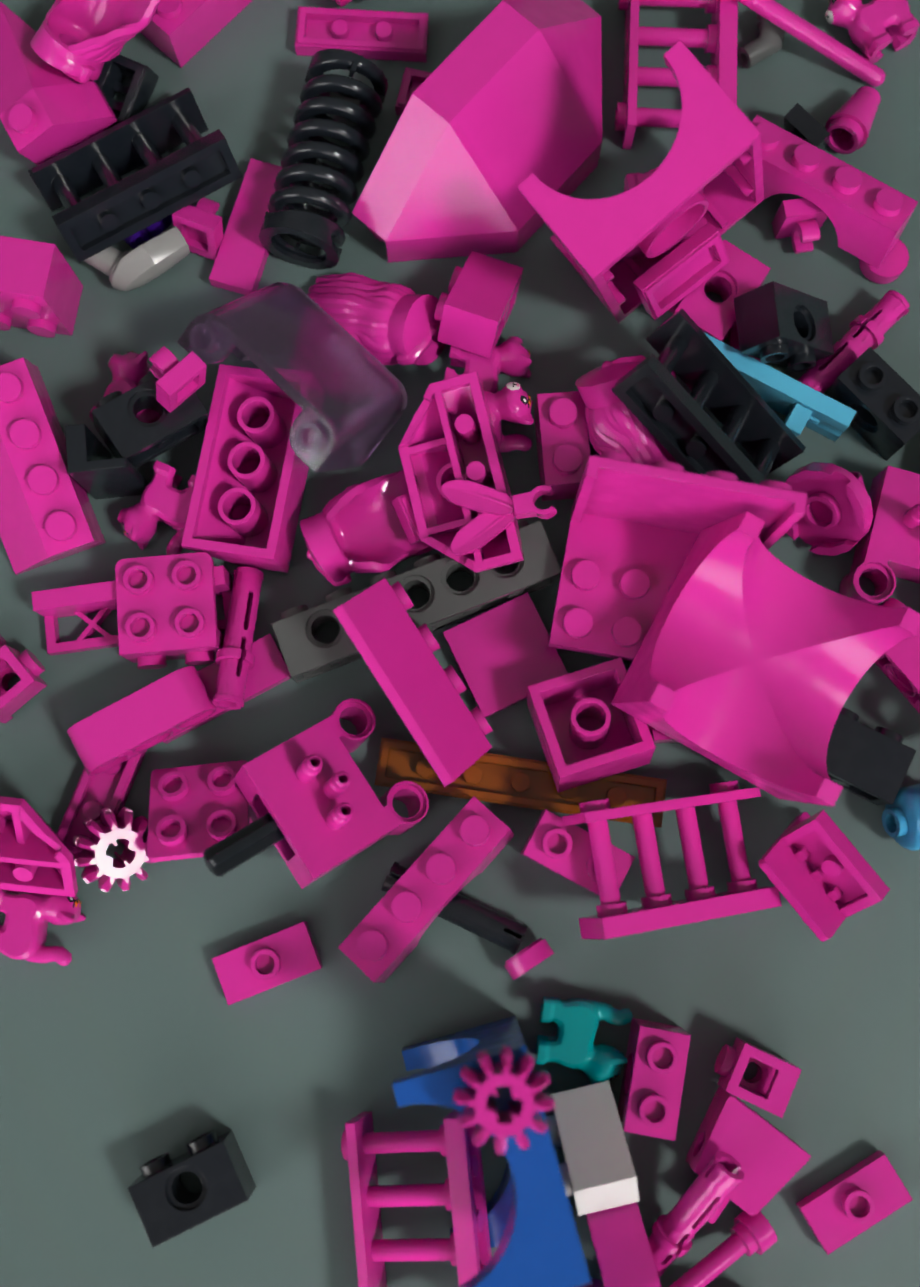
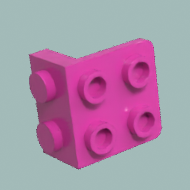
[115,552,224,669]

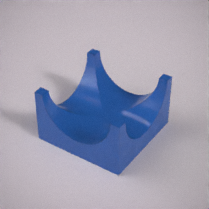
[392,1015,591,1287]

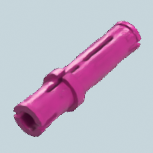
[797,290,910,393]
[212,566,264,710]
[648,1151,745,1279]

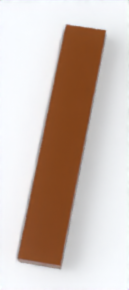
[374,737,667,828]

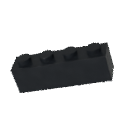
[826,707,916,805]

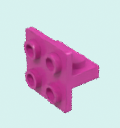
[147,760,258,862]
[758,809,890,942]

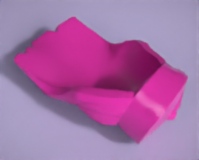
[30,0,162,84]
[297,272,445,368]
[575,355,686,472]
[300,470,434,587]

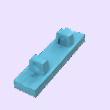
[705,333,857,442]

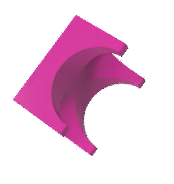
[517,40,764,323]
[611,511,920,807]

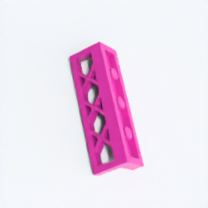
[31,565,233,656]

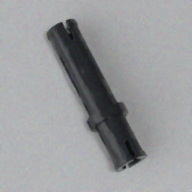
[381,862,528,955]

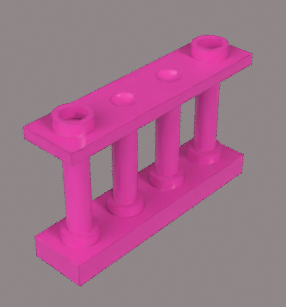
[615,0,738,150]
[562,780,782,940]
[341,1110,492,1287]

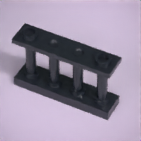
[28,88,242,263]
[612,308,806,485]

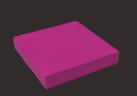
[443,592,568,718]

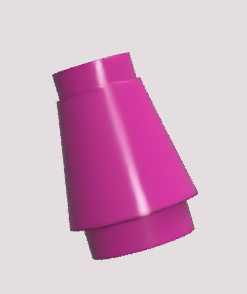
[825,86,881,154]

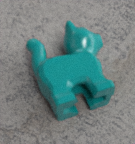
[535,996,633,1084]

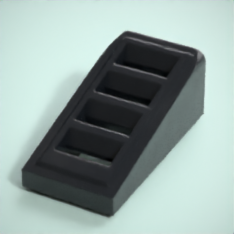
[97,55,159,127]

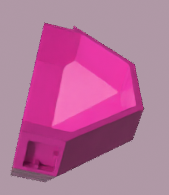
[352,0,602,263]

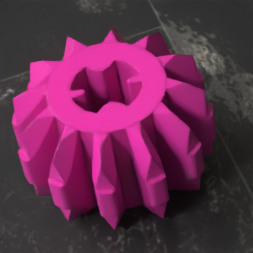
[72,807,156,892]
[453,1045,555,1154]

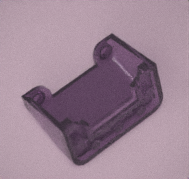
[177,282,408,473]

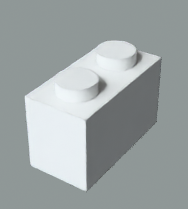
[546,1080,640,1216]

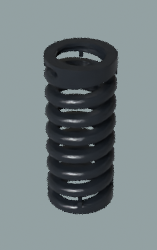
[259,49,388,270]

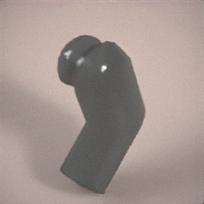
[738,14,785,69]

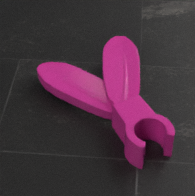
[441,479,557,555]

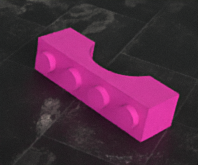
[751,115,918,269]
[338,796,515,983]

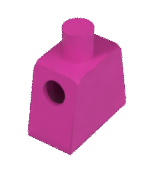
[686,1086,811,1225]

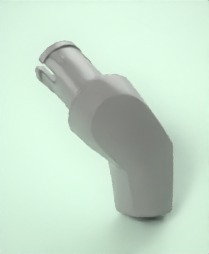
[84,226,190,292]

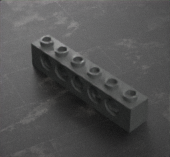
[271,520,561,683]

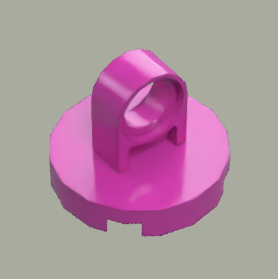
[785,462,873,556]

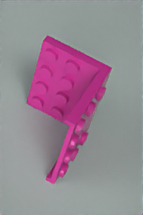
[548,452,808,662]

